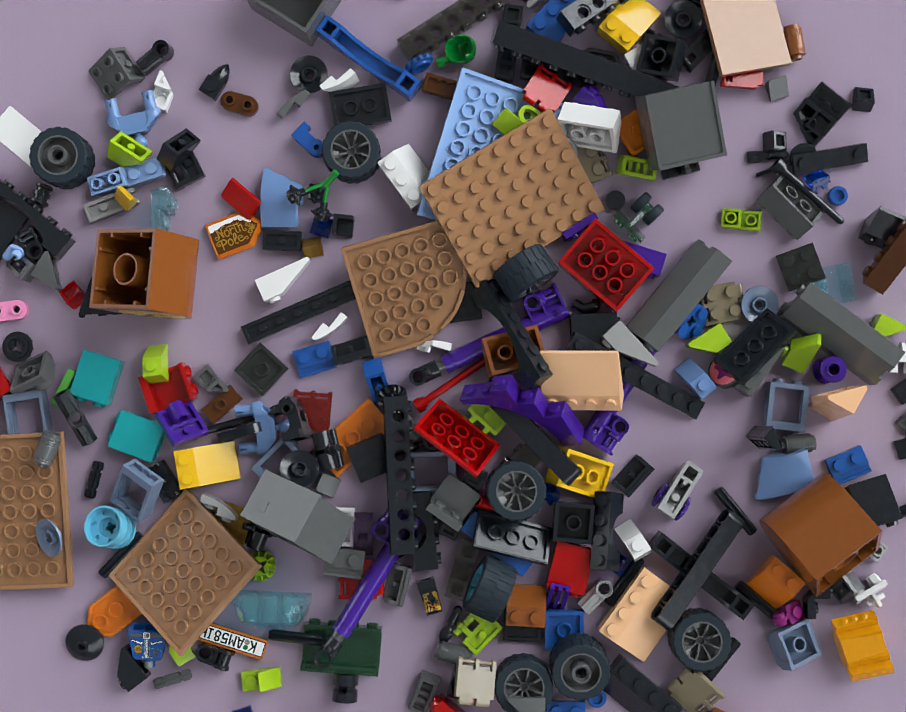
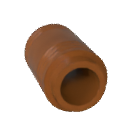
[783,24,806,62]

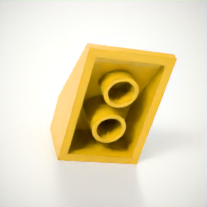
[596,0,661,56]
[173,441,241,490]
[544,445,614,498]

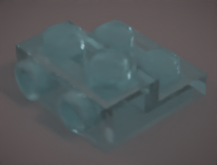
[151,187,178,231]

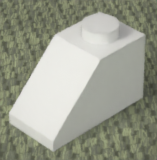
[614,519,651,562]

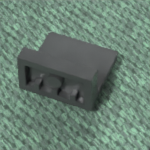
[89,47,145,100]
[426,473,480,532]

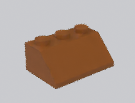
[481,325,545,379]

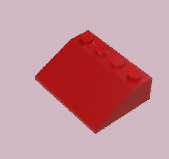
[557,218,654,313]
[413,398,500,478]

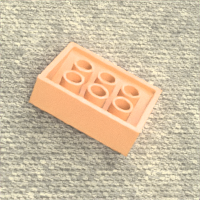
[540,351,624,411]
[597,566,670,662]

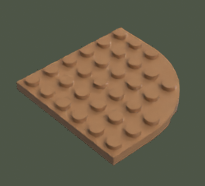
[341,220,467,358]

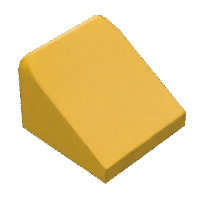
[115,185,137,211]

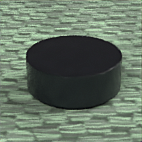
[606,190,625,210]

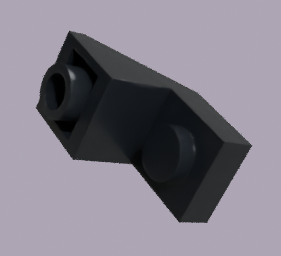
[802,585,833,619]

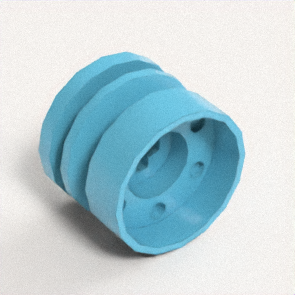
[84,506,136,549]

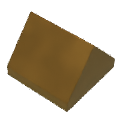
[302,237,324,258]

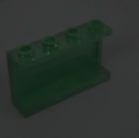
[300,618,383,677]

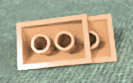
[808,385,867,421]

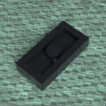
[262,230,302,251]

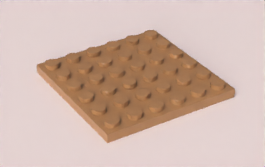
[108,489,262,656]

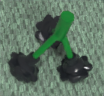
[286,169,339,222]

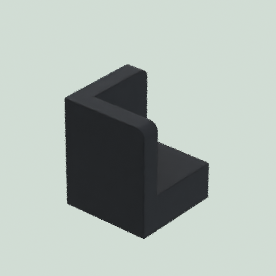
[332,213,355,238]

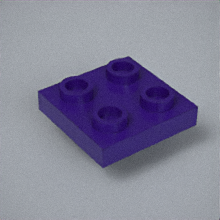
[155,400,209,447]

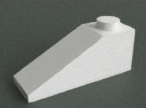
[255,257,311,304]

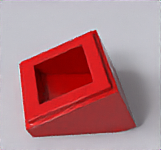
[59,280,85,310]

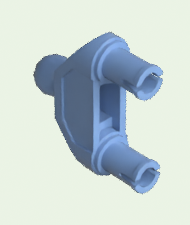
[104,90,161,147]
[235,401,289,456]

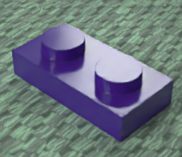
[561,212,599,241]

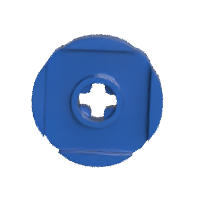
[674,303,708,339]

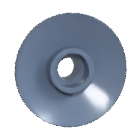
[741,286,779,322]
[36,519,62,557]

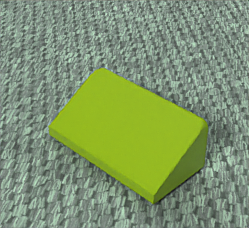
[492,108,524,135]

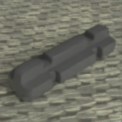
[153,669,192,689]

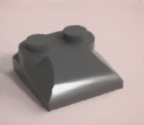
[10,351,55,394]

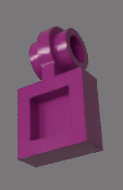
[772,600,805,627]

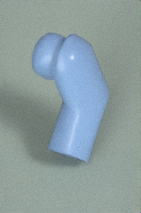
[2,244,24,261]

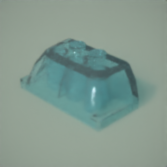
[230,590,312,629]

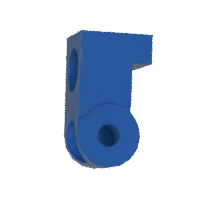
[291,121,323,158]

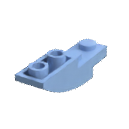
[87,157,166,196]

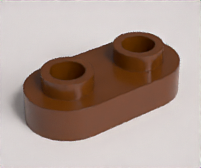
[220,91,259,117]

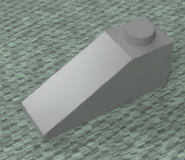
[600,320,660,367]
[657,460,704,519]

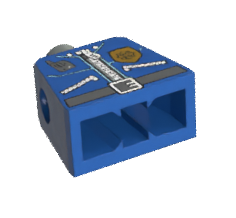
[128,622,167,668]

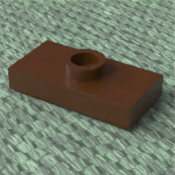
[422,72,457,100]
[201,385,243,424]

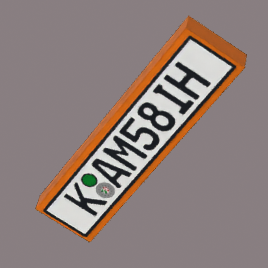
[197,622,269,660]

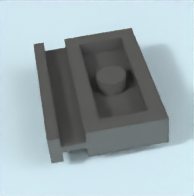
[323,548,366,580]

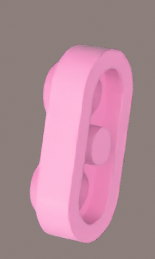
[0,300,29,322]

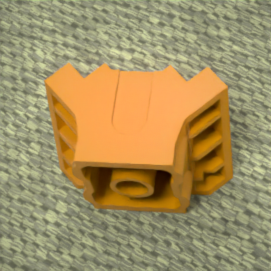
[831,610,894,682]

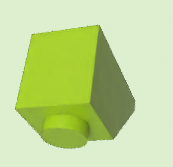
[107,131,153,167]
[685,323,732,354]
[780,333,822,373]
[142,344,169,383]

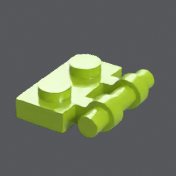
[462,404,506,436]
[453,613,503,655]

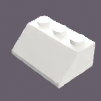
[557,102,622,153]
[377,144,429,212]

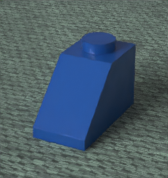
[362,357,392,404]

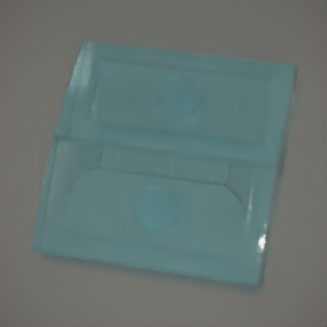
[814,263,857,303]

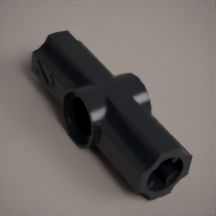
[53,389,98,447]

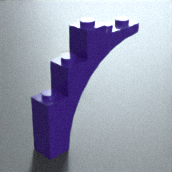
[459,374,584,447]

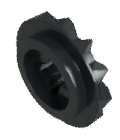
[2,331,34,362]
[377,384,407,406]

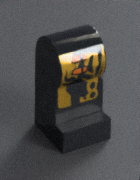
[417,576,443,616]

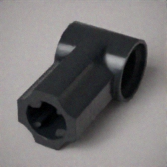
[136,40,174,75]

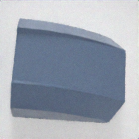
[767,618,822,671]

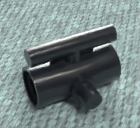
[310,428,345,472]
[242,522,277,551]

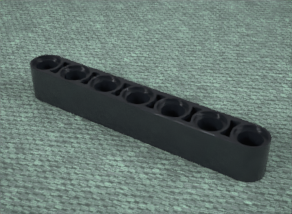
[487,379,582,486]
[651,509,744,630]

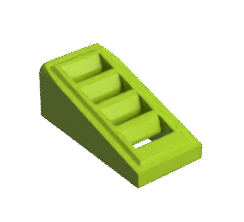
[615,155,657,181]

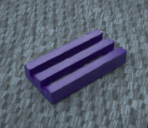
[546,583,570,610]

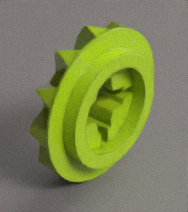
[251,550,276,581]

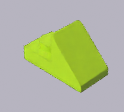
[241,666,282,692]

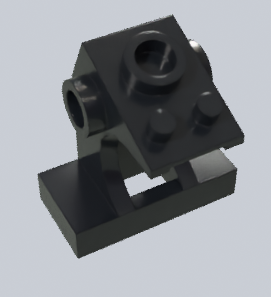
[268,396,315,442]

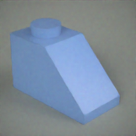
[674,358,717,399]

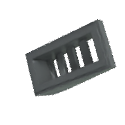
[408,670,440,712]

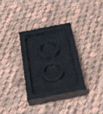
[329,83,392,126]

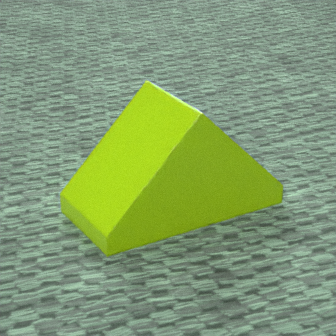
[871,313,906,337]

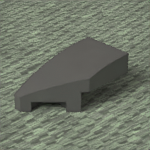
[276,90,310,119]
[193,364,230,392]
[505,696,545,712]

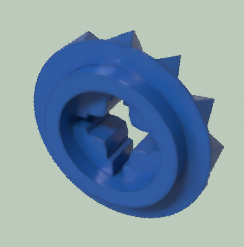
[405,53,434,75]

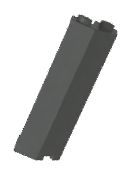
[626,239,732,353]
[779,282,905,385]

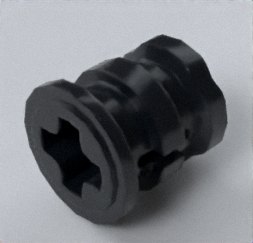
[29,182,53,206]

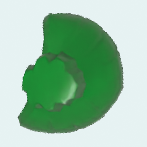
[435,34,476,69]

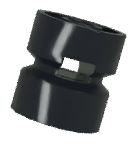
[332,671,359,704]

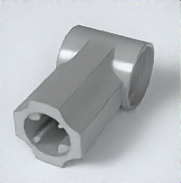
[577,578,613,615]

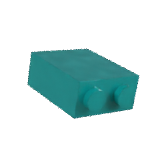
[70,349,125,408]
[107,410,166,463]

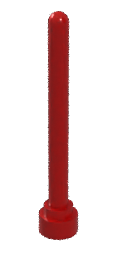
[412,358,485,414]

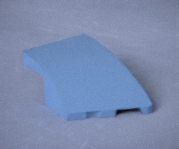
[260,168,304,227]
[754,448,813,500]

